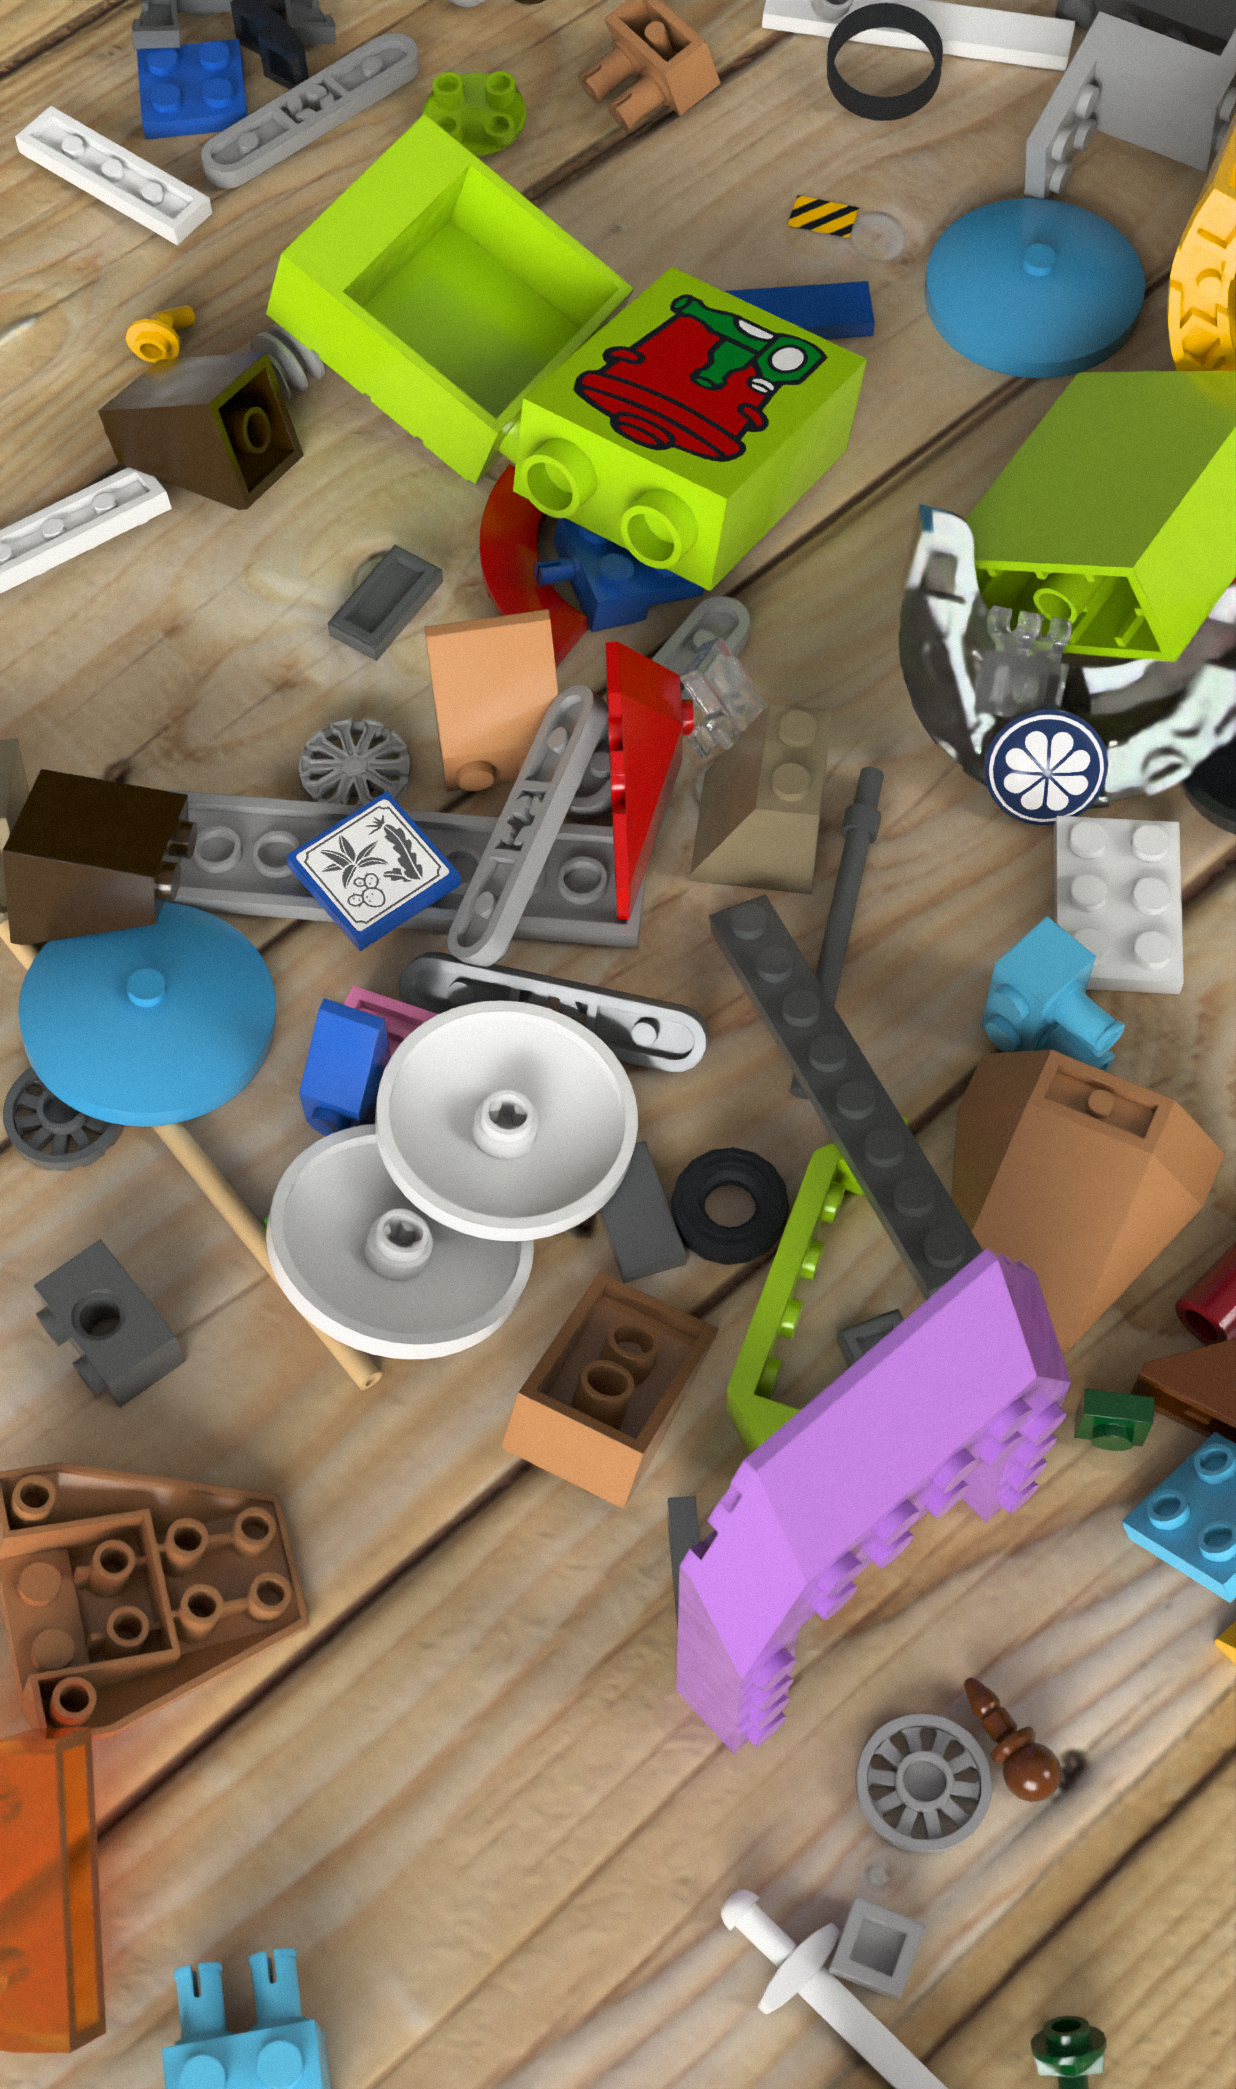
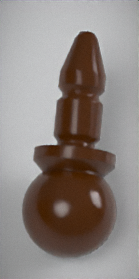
[964,1677,1061,1802]

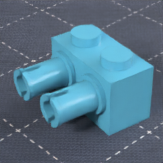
[981,916,1125,1072]
[162,1948,331,2089]

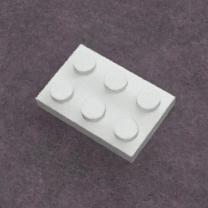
[1053,816,1184,995]

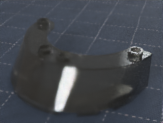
[898,504,1236,809]

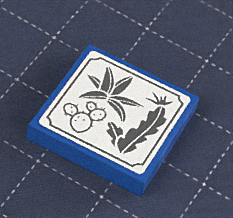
[286,791,461,951]

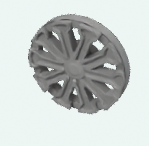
[298,718,412,806]
[855,1713,992,1854]

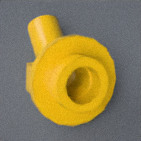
[125,305,195,363]

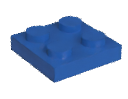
[137,39,248,140]

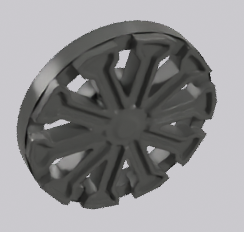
[3,1067,124,1171]

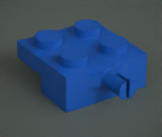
[534,518,704,632]

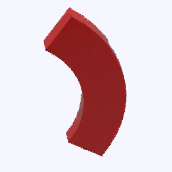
[479,464,588,668]

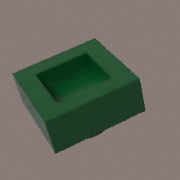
[1074,1389,1155,1451]

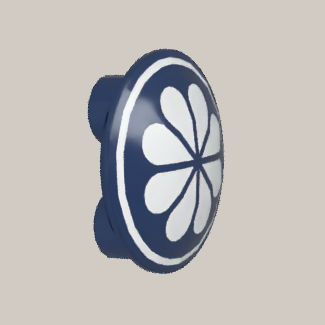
[984,703,1108,825]

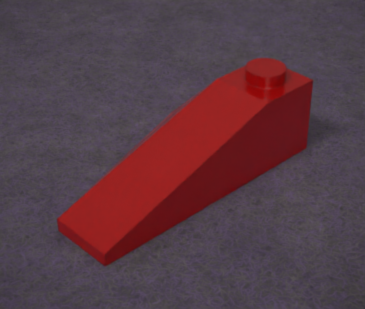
[605,641,694,920]

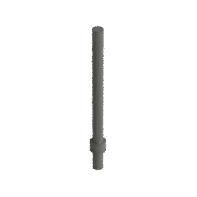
[790,767,884,1099]

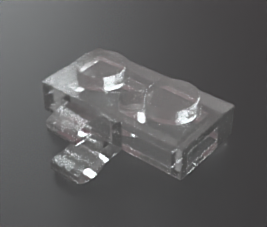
[679,636,768,759]

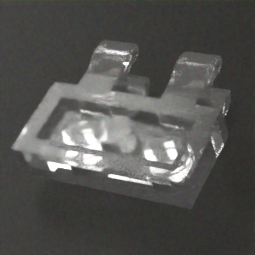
[973,606,1072,718]

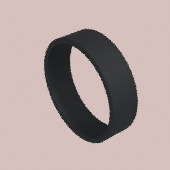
[827,3,943,121]

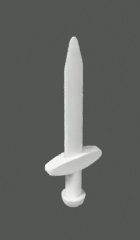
[721,1889,948,2089]

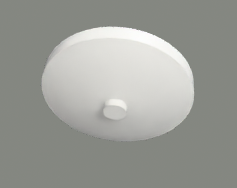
[375,1000,638,1241]
[266,1124,534,1359]

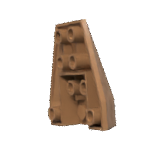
[951,1049,1225,1353]
[0,1462,310,1750]

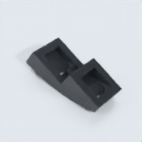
[230,0,309,90]

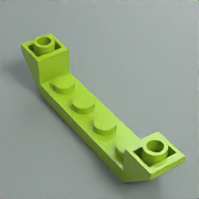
[726,1116,909,1455]

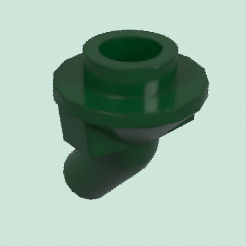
[1030,2016,1107,2089]

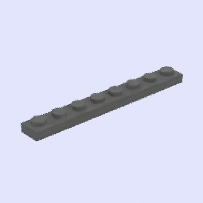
[709,894,983,1300]

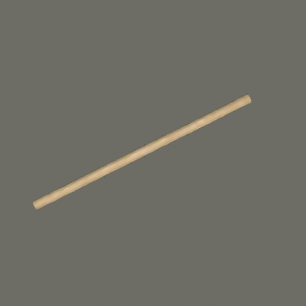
[0,919,382,1390]

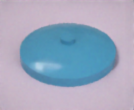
[925,198,1145,378]
[19,902,276,1127]

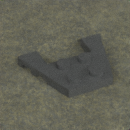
[131,0,336,49]

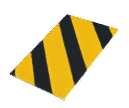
[787,195,859,239]

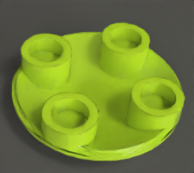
[422,71,527,157]

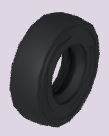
[671,1147,789,1265]

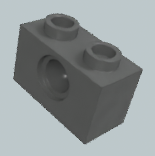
[33,1239,186,1408]

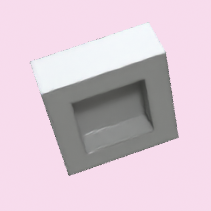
[829,1896,926,2002]

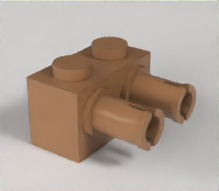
[578,0,721,132]

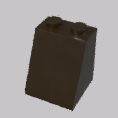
[98,351,304,510]
[2,769,197,945]

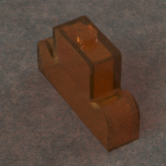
[0,1727,106,2053]

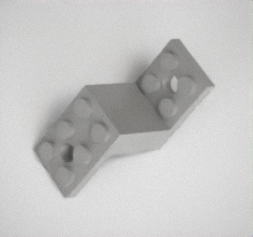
[1024,11,1236,200]

